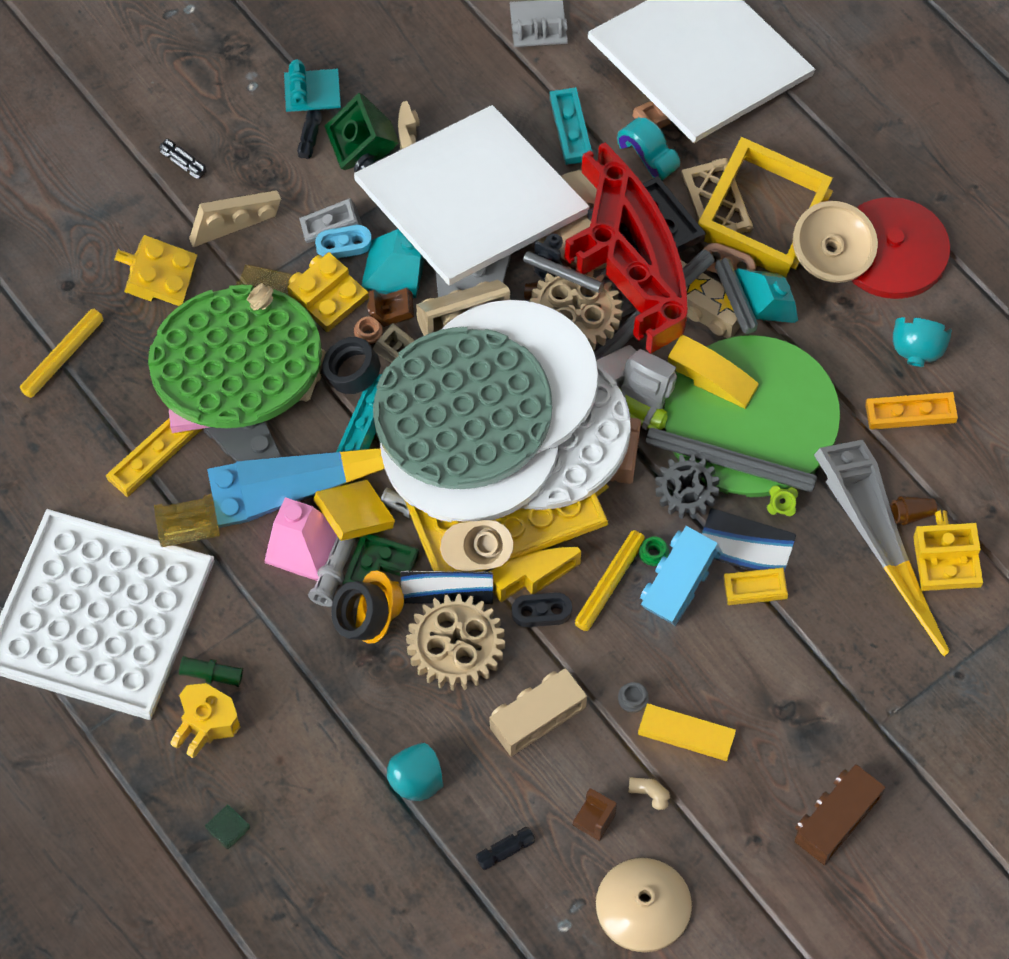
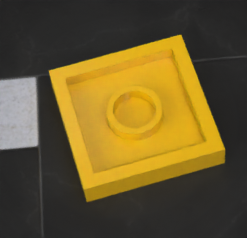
[314,480,395,541]

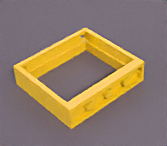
[698,137,833,278]

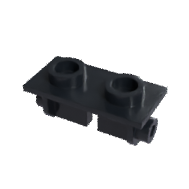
[534,233,563,280]

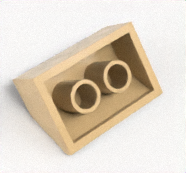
[416,279,510,336]

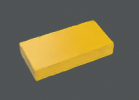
[723,568,788,605]

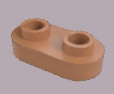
[703,243,756,274]

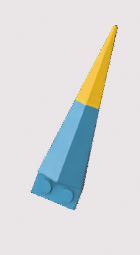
[207,448,385,528]

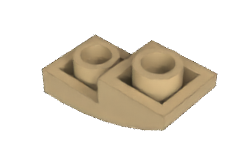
[398,101,420,150]

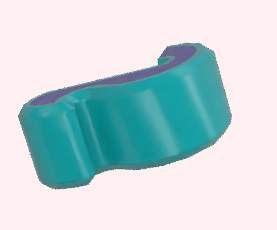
[617,117,680,180]

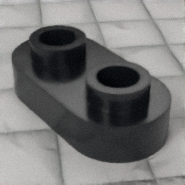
[512,592,572,627]

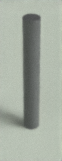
[524,251,604,293]

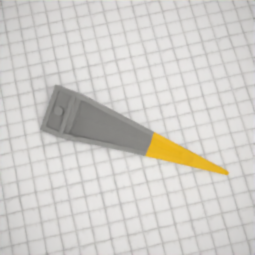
[814,440,949,657]

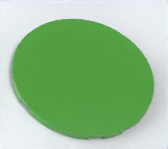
[148,285,322,428]
[664,335,840,497]

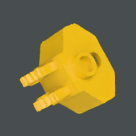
[171,683,240,758]

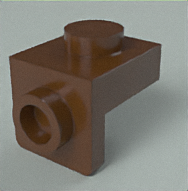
[367,288,414,327]

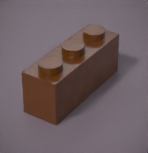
[795,764,886,865]

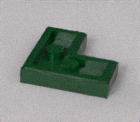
[342,534,419,586]

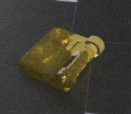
[154,494,220,547]

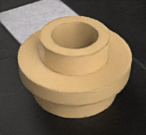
[247,283,273,311]

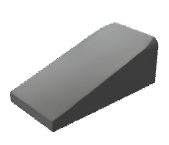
[299,198,362,243]

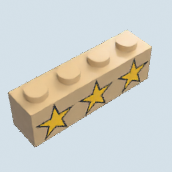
[681,260,740,338]

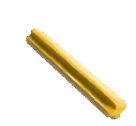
[20,309,103,398]
[575,530,645,631]

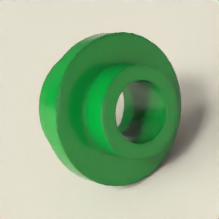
[639,537,669,566]

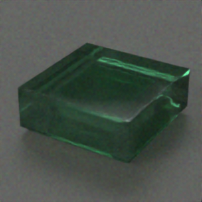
[205,804,250,850]

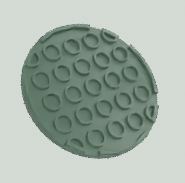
[373,327,552,489]

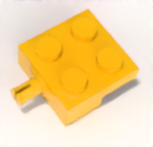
[114,235,197,306]
[913,510,983,591]

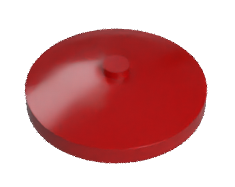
[851,197,950,299]

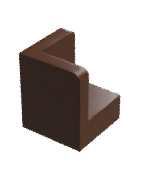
[573,788,617,841]

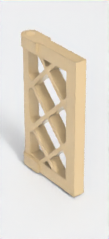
[681,158,753,233]

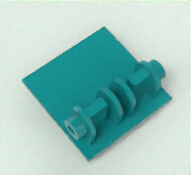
[284,59,341,112]

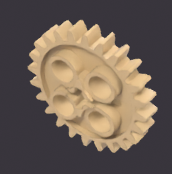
[529,266,622,351]
[406,594,505,691]

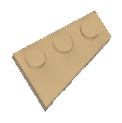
[189,190,281,247]

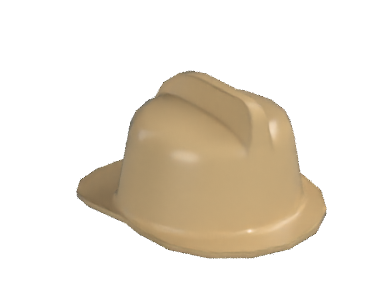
[440,520,514,571]

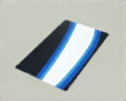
[702,508,796,572]
[400,571,493,604]

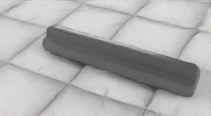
[715,258,758,334]

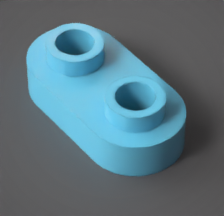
[315,225,372,258]

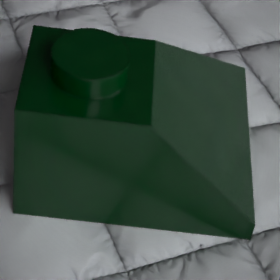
[324,93,400,170]

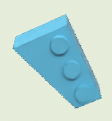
[640,526,723,626]

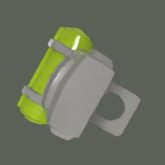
[618,349,677,430]

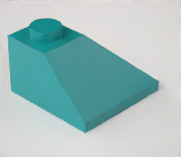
[361,229,425,298]
[735,268,798,323]

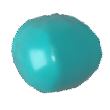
[387,743,444,801]

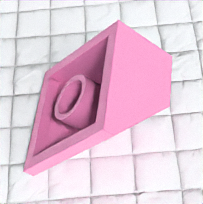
[265,497,338,581]

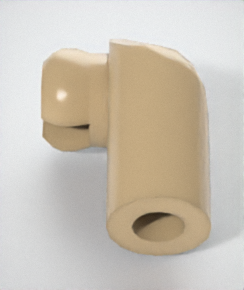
[629,777,670,810]

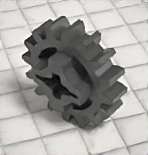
[655,455,719,519]

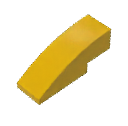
[668,335,759,409]
[488,547,581,602]

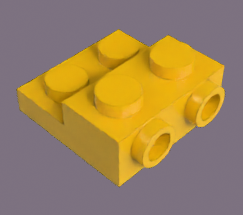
[287,252,369,332]

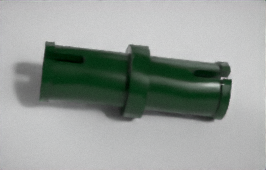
[179,656,243,687]

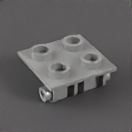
[510,0,567,47]

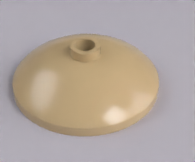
[793,201,878,283]
[596,858,692,952]

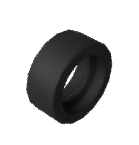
[322,337,381,394]
[331,581,389,640]

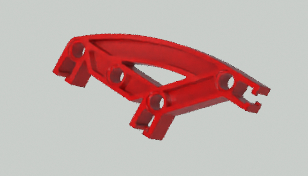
[564,142,688,354]

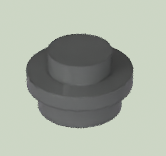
[618,682,649,713]

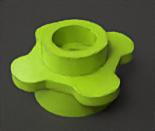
[767,485,798,516]

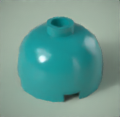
[893,317,952,367]

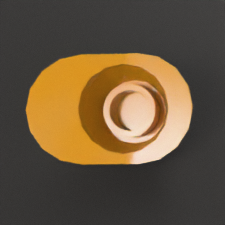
[356,570,404,644]

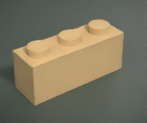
[490,668,587,757]

